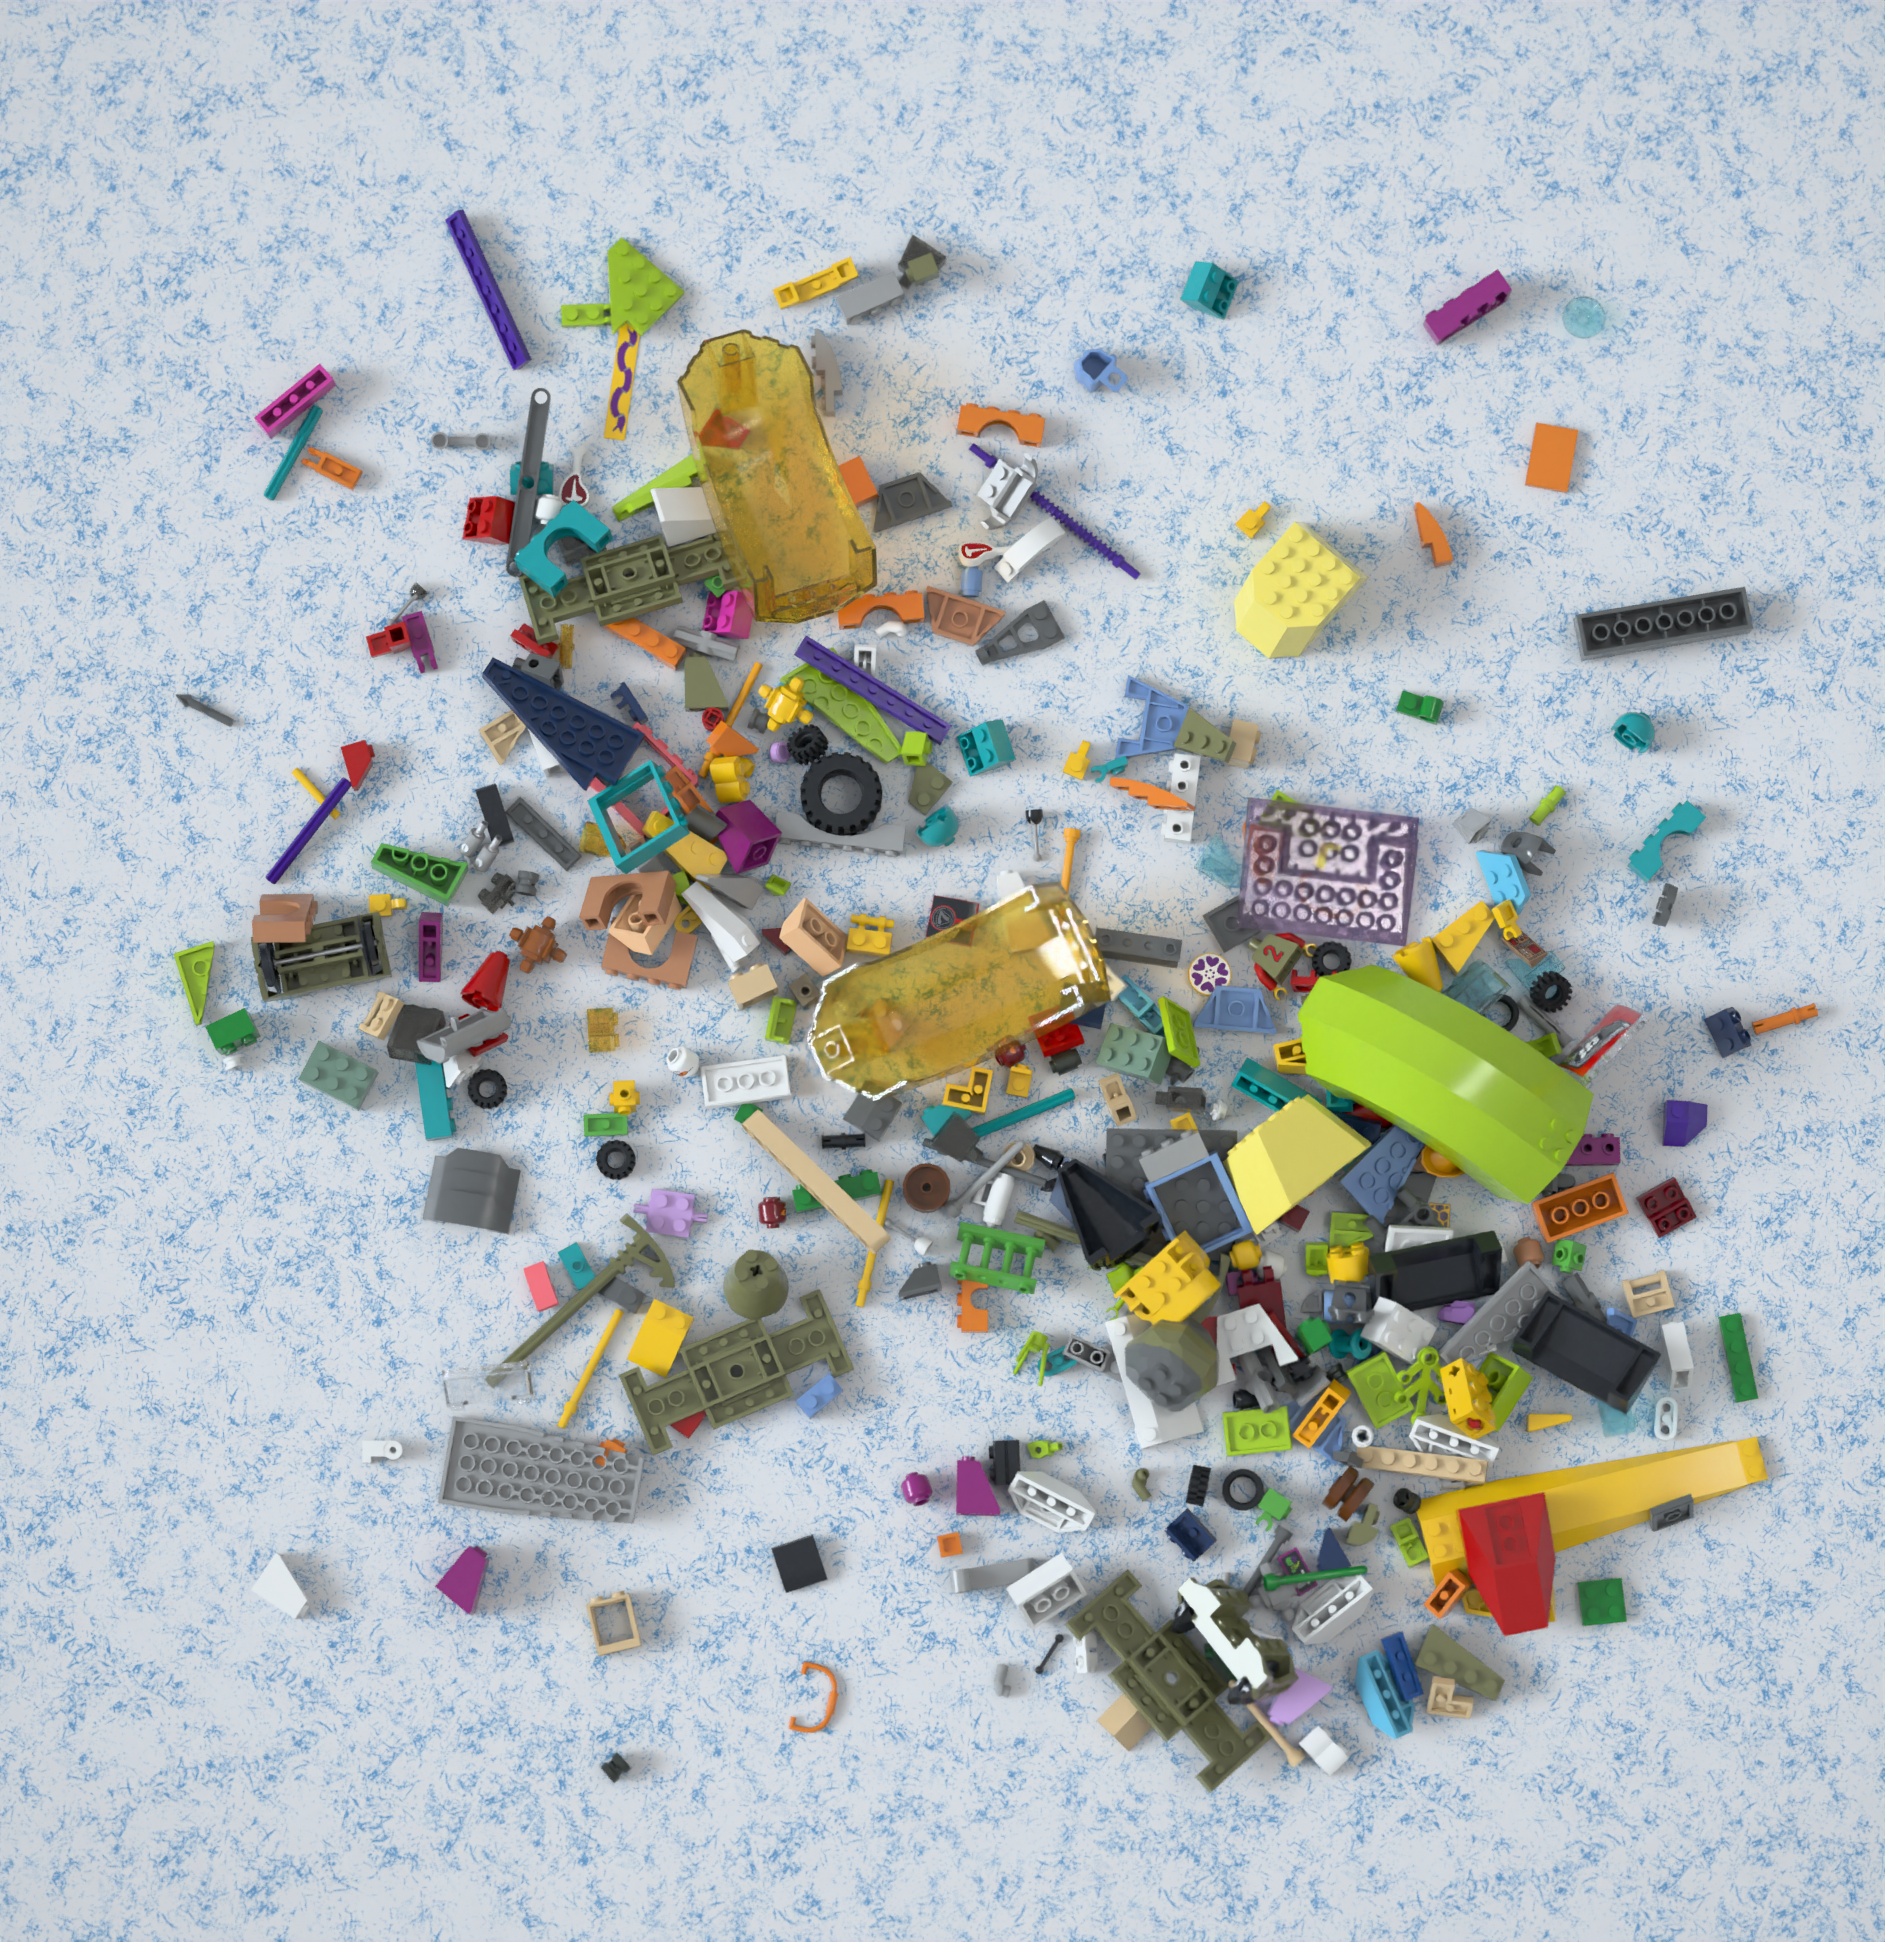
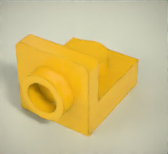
[1006,1064,1033,1098]

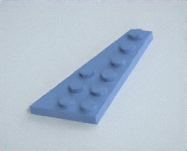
[1338,1124,1425,1225]

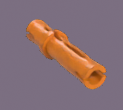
[1752,1003,1818,1035]

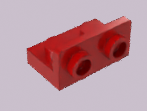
[510,623,559,659]

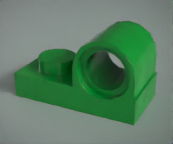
[1396,690,1444,725]

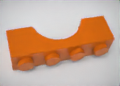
[957,403,1045,448]
[837,590,925,630]
[602,617,687,671]

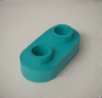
[1037,1346,1077,1377]

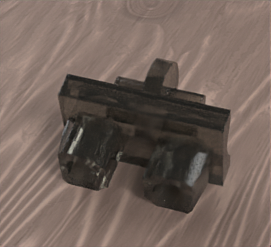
[478,872,517,914]

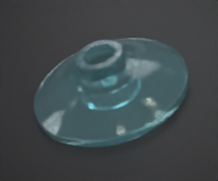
[1562,297,1605,339]

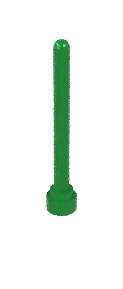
[1263,1565,1367,1592]

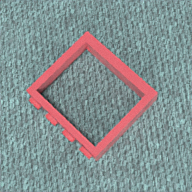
[590,722,699,839]

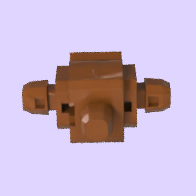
[509,916,567,974]

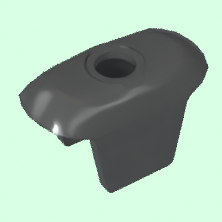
[1501,831,1556,876]

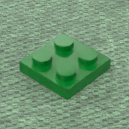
[1577,1578,1627,1626]

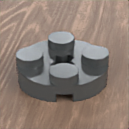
[1652,883,1678,927]

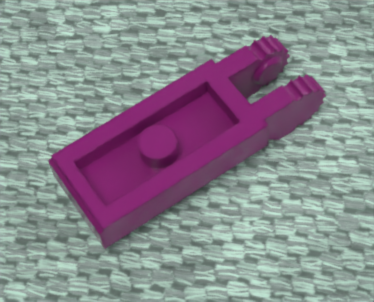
[401,611,438,674]

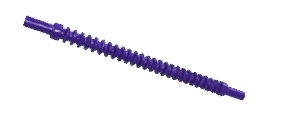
[969,443,1141,580]

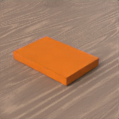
[1525,422,1578,493]

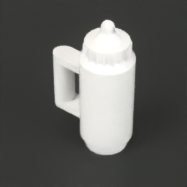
[972,1172,1015,1228]

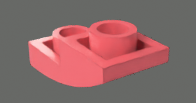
[523,1261,559,1312]

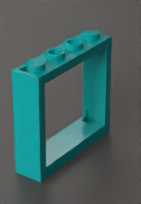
[587,760,690,874]

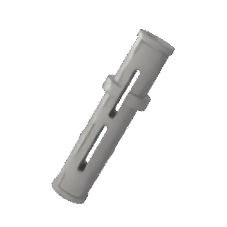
[1517,995,1573,1048]

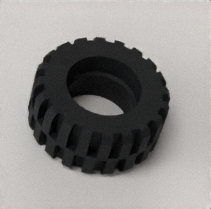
[800,752,882,836]

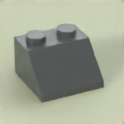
[843,1082,902,1142]

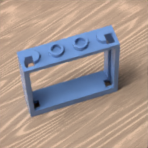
[1143,1150,1253,1253]

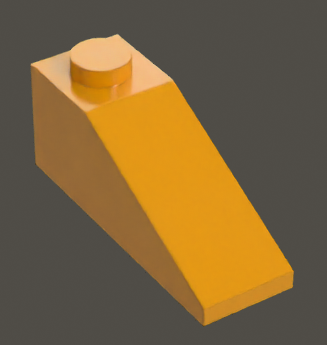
[1292,1379,1352,1449]

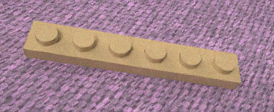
[1355,1446,1488,1484]

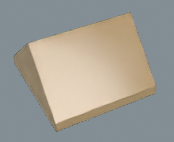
[1097,1693,1152,1752]

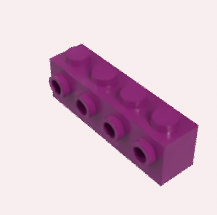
[1565,1133,1621,1166]

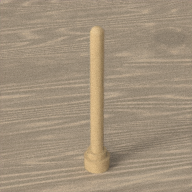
[1228,1680,1306,1767]

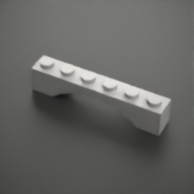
[775,811,906,857]

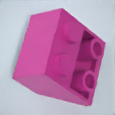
[702,591,756,639]

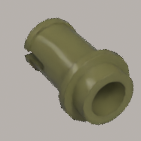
[1034,1230,1062,1252]

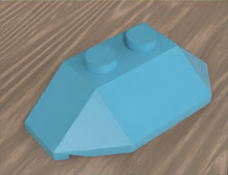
[1355,1650,1414,1740]

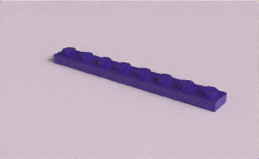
[445,209,532,371]
[794,636,952,745]

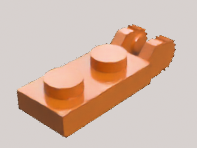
[301,447,363,491]

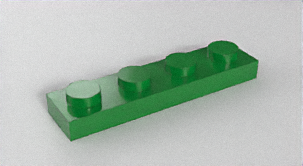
[1718,1313,1758,1403]

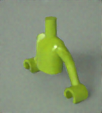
[1084,1259,1144,1320]

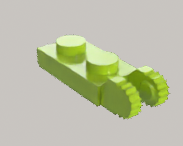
[561,303,611,328]

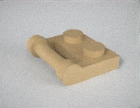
[358,991,404,1041]
[1621,1270,1675,1318]

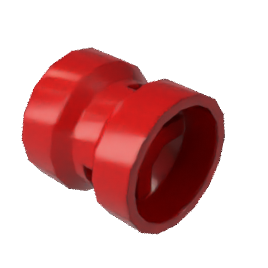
[702,707,724,732]

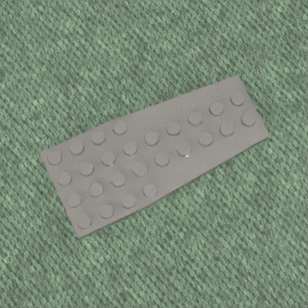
[438,1416,645,1523]

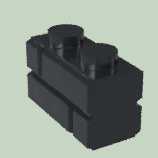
[989,1440,1020,1486]

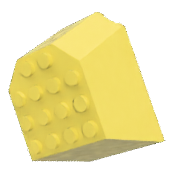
[1234,522,1369,659]
[1223,1094,1372,1235]

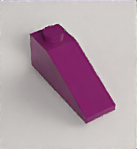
[419,912,443,982]

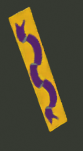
[604,323,640,441]

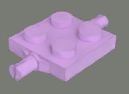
[633,1189,708,1238]

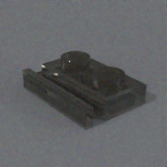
[557,537,607,566]

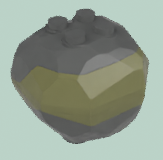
[1125,1316,1219,1412]

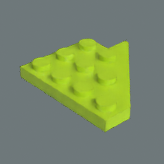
[607,237,685,336]

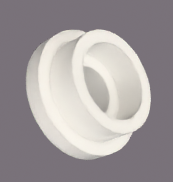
[1210,1099,1227,1121]

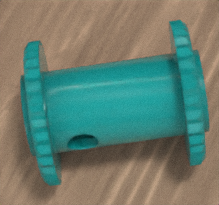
[1328,1328,1372,1359]

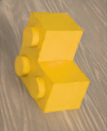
[942,1066,993,1115]

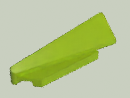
[612,451,709,522]

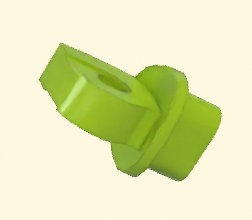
[1027,1440,1063,1459]

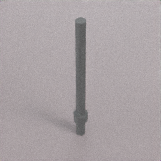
[922,1138,1047,1187]

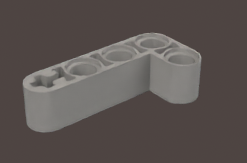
[949,1558,1035,1594]

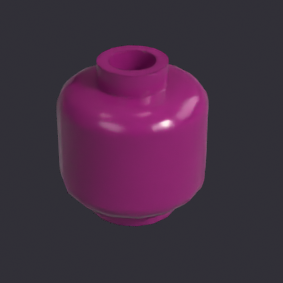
[901,1472,933,1506]

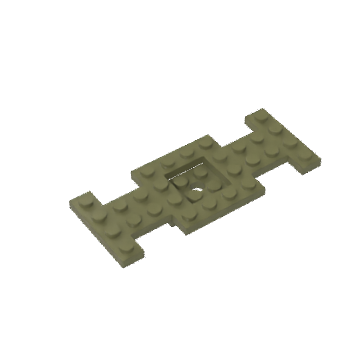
[518,516,745,646]
[619,1289,854,1456]
[1064,1570,1272,1793]

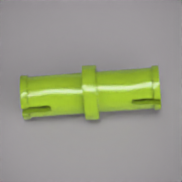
[1529,785,1566,826]

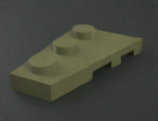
[1173,707,1237,763]

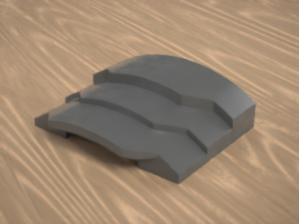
[422,1148,521,1235]

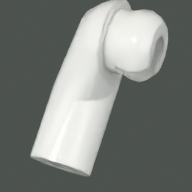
[874,620,908,639]

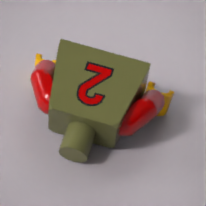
[1248,933,1317,1001]

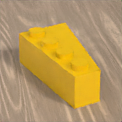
[641,811,728,891]

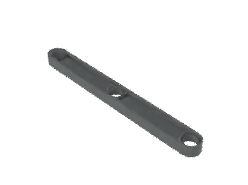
[506,388,551,577]

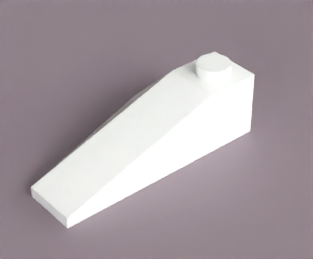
[682,881,762,962]

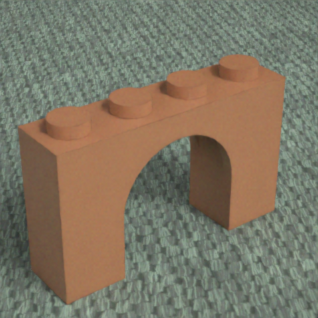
[579,870,677,931]
[252,894,318,943]
[601,917,698,991]

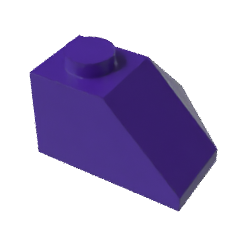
[1662,1100,1708,1147]

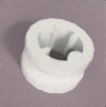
[223,1055,244,1071]

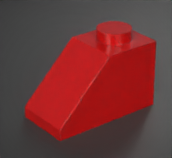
[341,740,375,791]

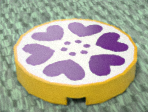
[1188,953,1231,996]

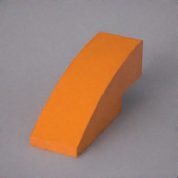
[1413,502,1453,567]

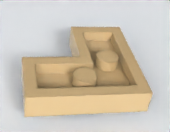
[1426,1676,1474,1719]

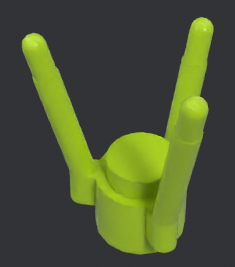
[1013,1331,1050,1386]

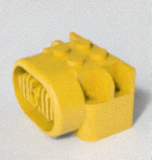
[1113,1231,1221,1325]

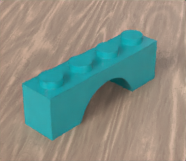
[1627,800,1706,883]

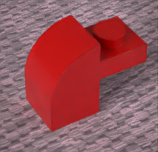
[366,621,412,658]

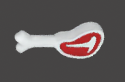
[958,541,1017,567]

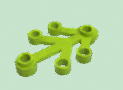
[1394,1346,1447,1425]

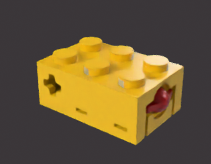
[1440,1358,1496,1440]

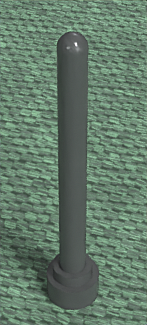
[1243,1525,1293,1597]

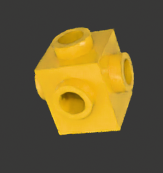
[609,1080,640,1115]

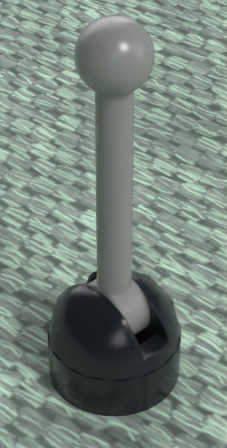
[1025,809,1043,862]

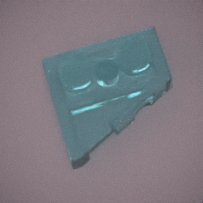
[1194,832,1242,891]
[1505,950,1565,994]

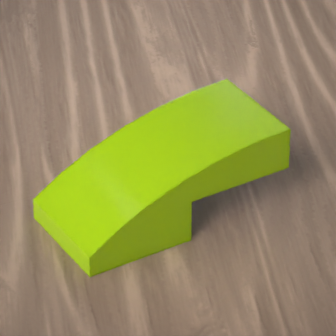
[1390,1517,1429,1569]

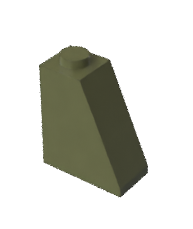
[685,653,729,712]

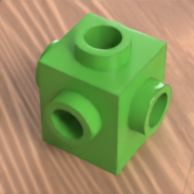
[1552,1239,1587,1274]

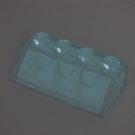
[1441,959,1512,1015]

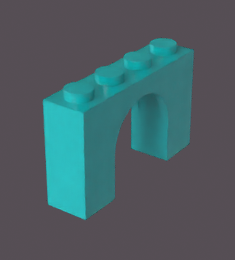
[514,500,613,597]

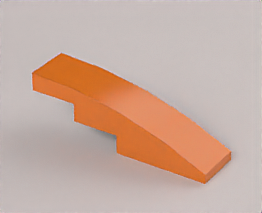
[1110,777,1195,811]

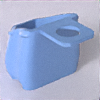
[1074,348,1128,393]

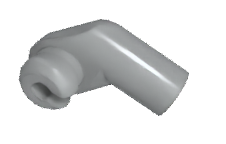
[994,1664,1011,1697]

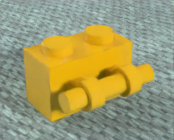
[846,913,894,958]

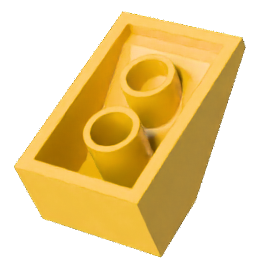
[627,1299,695,1378]

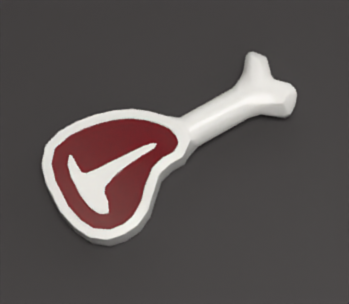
[559,445,590,507]

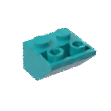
[1180,261,1239,320]
[957,719,1016,777]

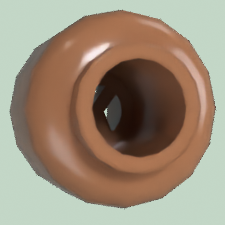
[1513,1237,1545,1268]

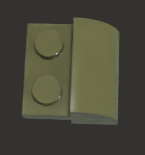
[1344,1503,1380,1546]

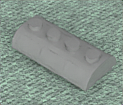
[417,1008,511,1063]

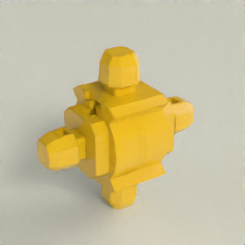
[758,676,814,732]

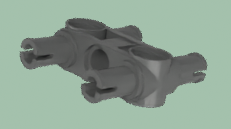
[1363,1185,1444,1251]

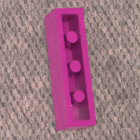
[254,364,336,439]

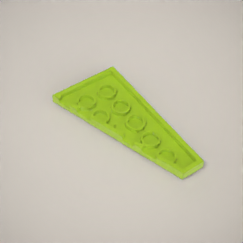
[779,647,902,764]

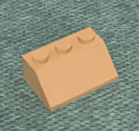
[608,893,682,955]
[779,898,848,977]

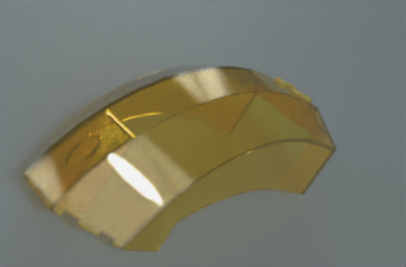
[677,329,877,624]
[807,881,1111,1101]

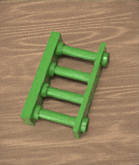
[949,1222,1046,1294]

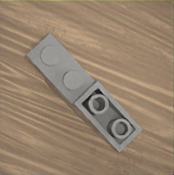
[811,329,843,417]
[1062,1334,1123,1383]

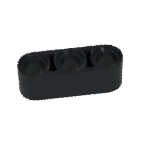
[475,783,514,847]

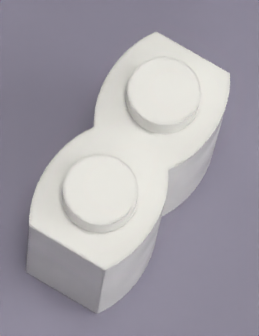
[1298,1725,1348,1776]

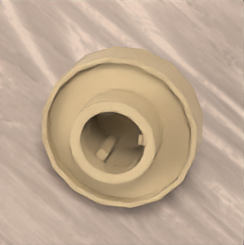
[1003,1141,1035,1172]

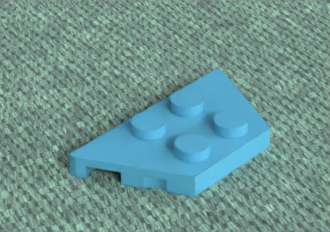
[1475,850,1531,928]

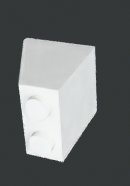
[650,487,719,547]

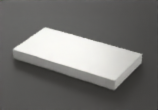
[700,1055,792,1109]

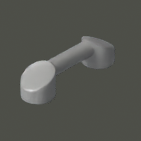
[431,432,491,450]

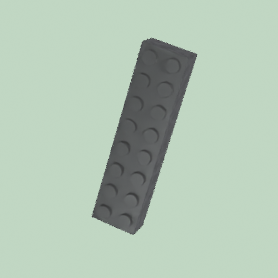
[1573,587,1753,661]

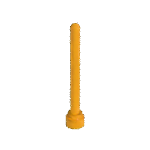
[1055,828,1081,931]

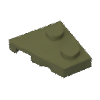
[909,762,953,816]

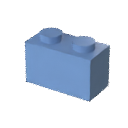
[796,1373,843,1419]

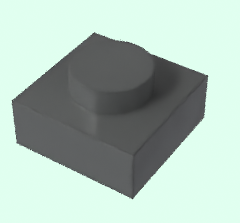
[1332,1449,1364,1468]

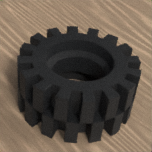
[787,724,829,765]
[1312,941,1352,977]
[1530,971,1572,1013]
[467,1069,508,1109]
[596,1140,636,1180]
[1186,1464,1211,1507]

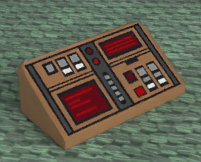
[1501,931,1548,969]

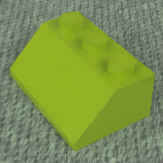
[1478,1352,1533,1432]

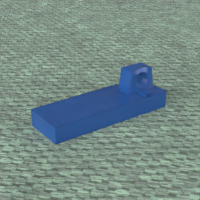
[1381,1631,1424,1702]

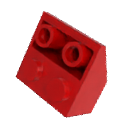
[462,496,515,545]

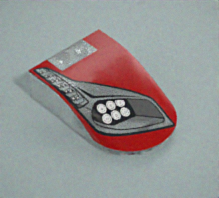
[1557,1004,1649,1087]

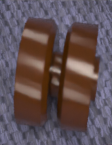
[903,1163,950,1213]
[1321,1465,1374,1522]

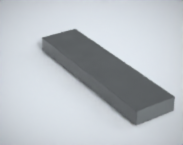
[505,797,582,872]

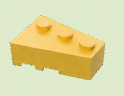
[1432,900,1495,977]
[1273,1038,1307,1075]

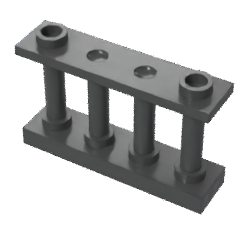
[1093,927,1182,968]

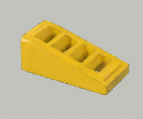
[1526,1414,1573,1432]

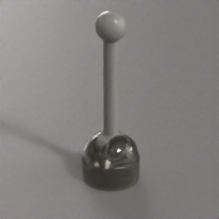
[387,582,428,626]

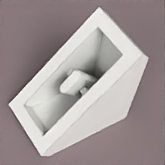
[854,644,877,678]

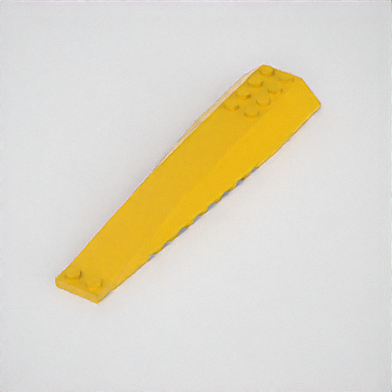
[1415,1436,1768,1587]

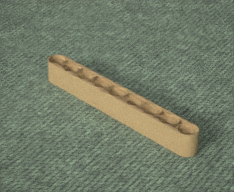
[742,1110,891,1254]

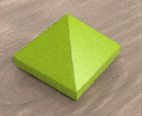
[765,874,791,896]

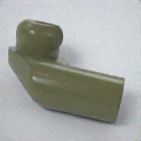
[1132,1468,1152,1502]

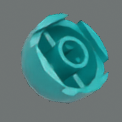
[1611,712,1655,753]
[915,806,959,847]

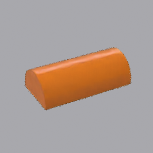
[1531,1172,1629,1243]

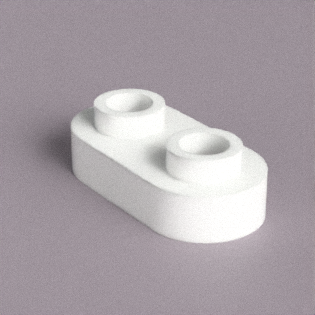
[1654,1397,1678,1441]

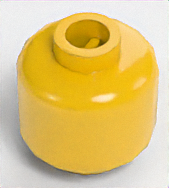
[1229,1240,1263,1271]

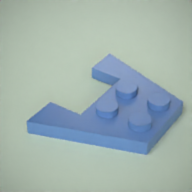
[1115,675,1188,759]

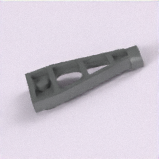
[975,600,1065,666]

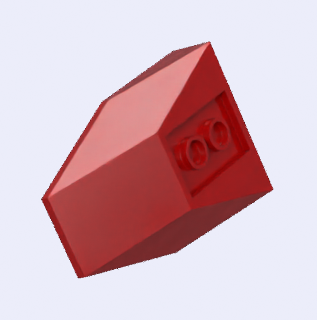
[1455,1492,1556,1636]

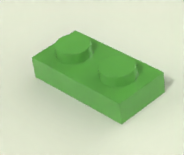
[583,1113,628,1137]

